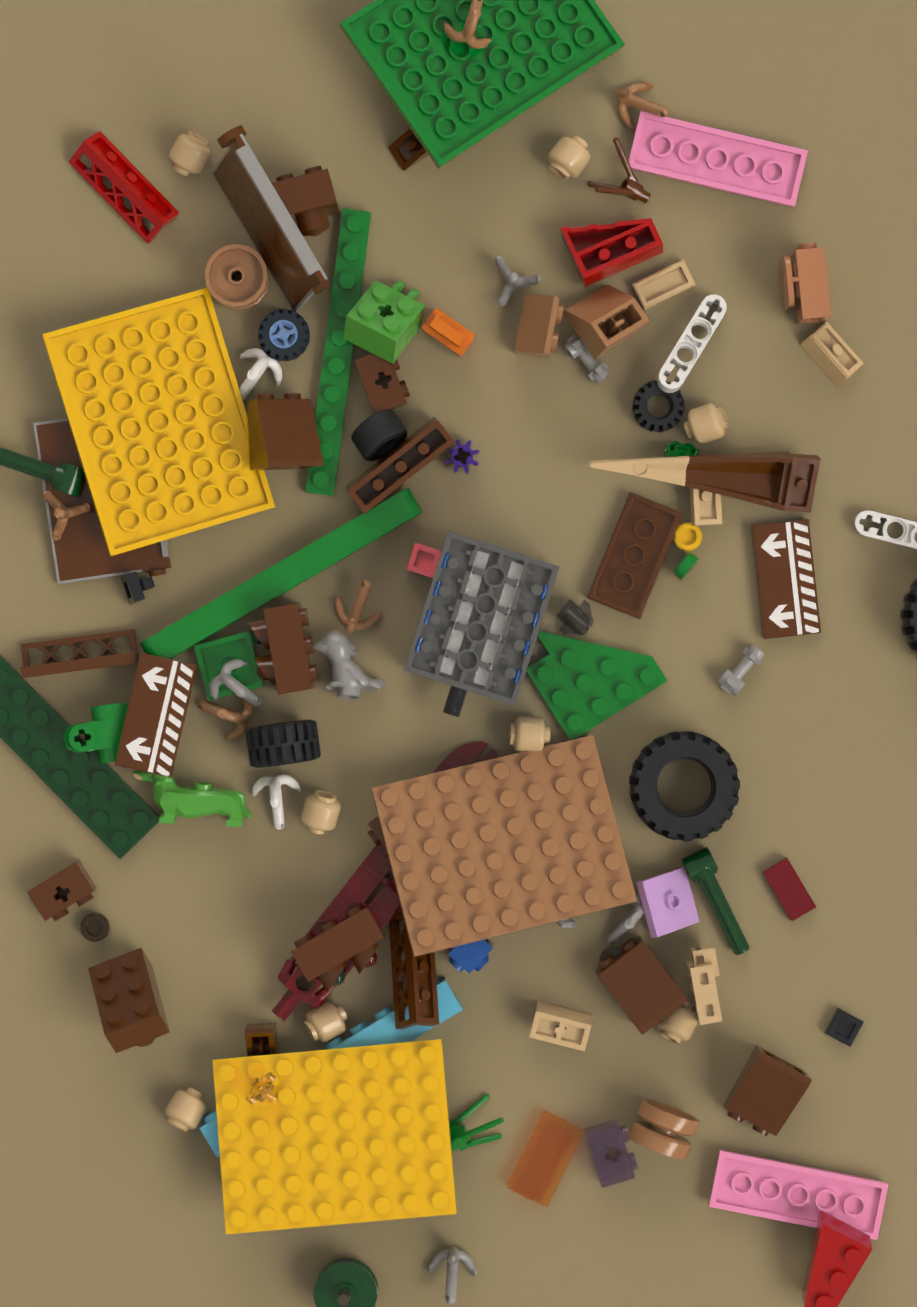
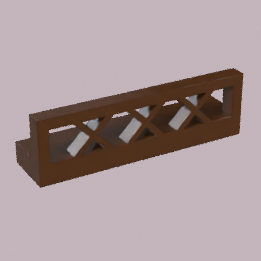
[21,629,139,678]
[389,912,439,1030]

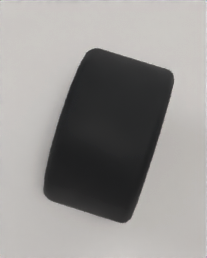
[351,409,407,461]

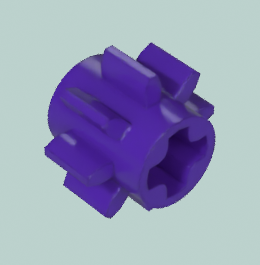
[445,439,479,474]

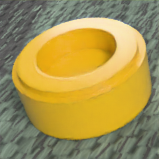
[673,523,702,551]

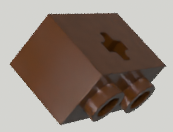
[355,353,410,414]
[27,860,97,921]

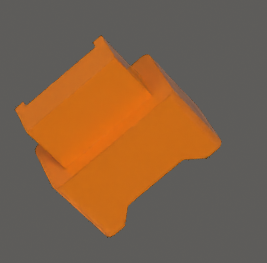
[422,308,475,357]

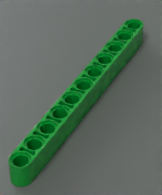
[140,487,423,659]

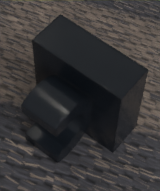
[121,572,155,605]

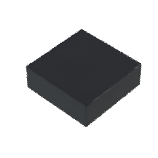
[824,1007,864,1047]

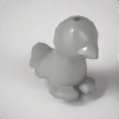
[313,630,386,700]

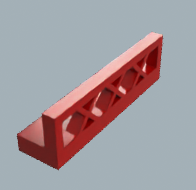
[69,131,179,244]

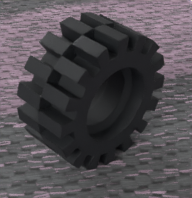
[632,380,685,433]

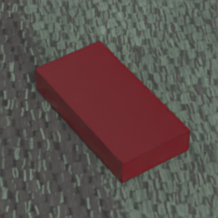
[762,857,816,921]

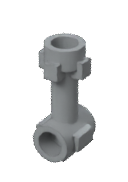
[563,334,610,385]
[717,644,765,696]

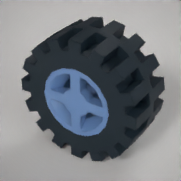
[258,309,310,361]

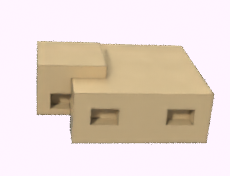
[686,945,722,1025]

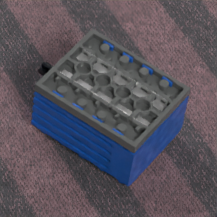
[404,531,560,717]

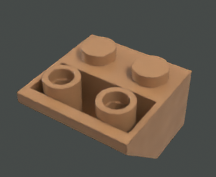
[563,285,650,359]
[514,294,564,359]

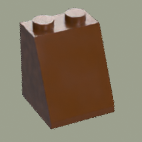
[247,393,323,470]
[595,937,688,1035]
[723,1045,812,1136]

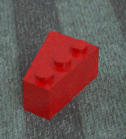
[561,218,663,287]
[802,1210,872,1307]

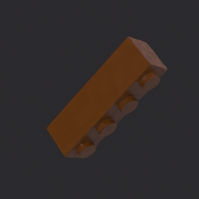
[345,417,455,513]

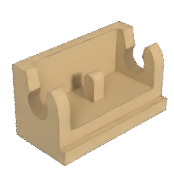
[529,1001,592,1052]

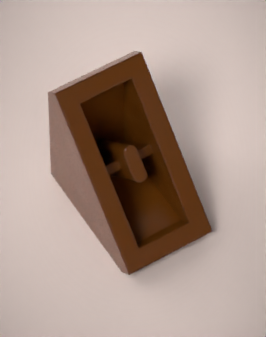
[388,129,428,171]
[245,1023,277,1057]

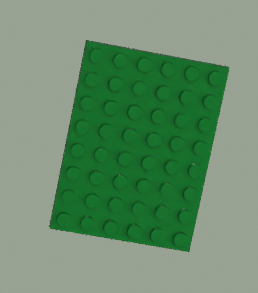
[339,0,625,169]

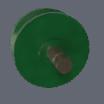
[314,1258,378,1307]

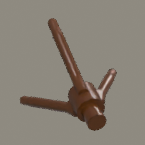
[587,138,651,203]

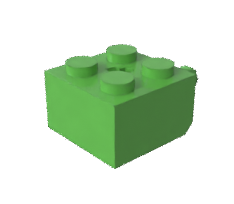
[343,280,425,364]

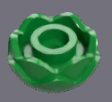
[664,441,699,457]

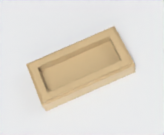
[632,259,696,310]

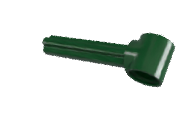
[0,447,85,497]
[681,846,749,955]

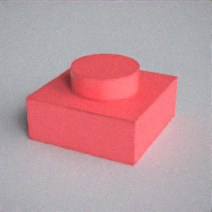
[406,543,442,578]

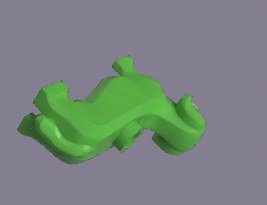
[133,770,252,827]

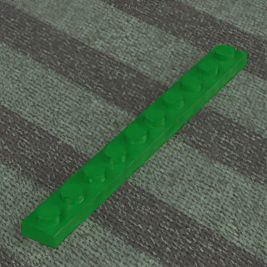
[305,208,371,496]

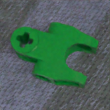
[62,703,128,764]

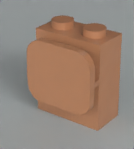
[779,243,832,325]

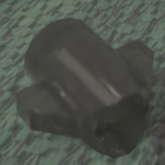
[556,599,594,635]

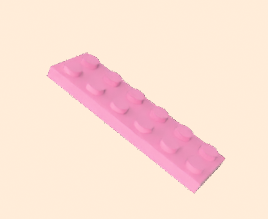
[629,111,808,208]
[708,1149,888,1240]

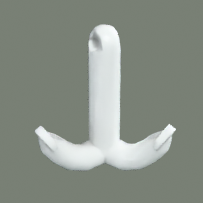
[239,348,282,401]
[252,774,302,830]

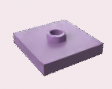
[636,867,700,938]

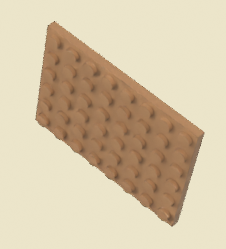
[371,735,637,957]

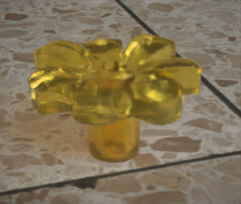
[246,1072,278,1105]

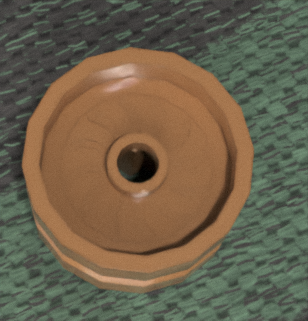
[204,244,270,311]
[627,1098,700,1160]

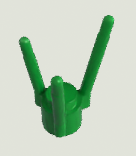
[449,1094,504,1152]

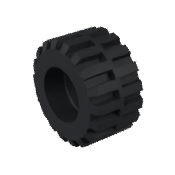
[245,719,321,768]

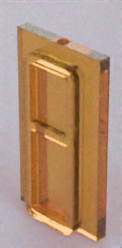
[506,1110,585,1207]

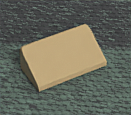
[801,321,864,386]

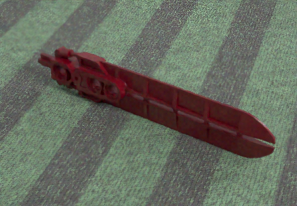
[272,742,497,1022]

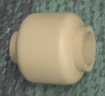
[169,131,211,176]
[548,135,590,180]
[684,403,729,444]
[508,716,551,753]
[301,790,341,835]
[303,1001,348,1043]
[657,1002,698,1044]
[165,1087,207,1132]

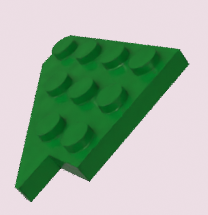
[526,631,668,740]

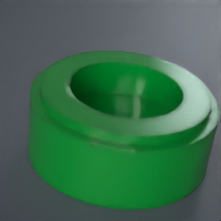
[673,553,699,581]

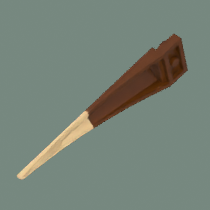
[587,451,821,512]

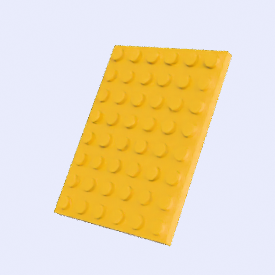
[42,288,275,557]
[212,1039,457,1234]

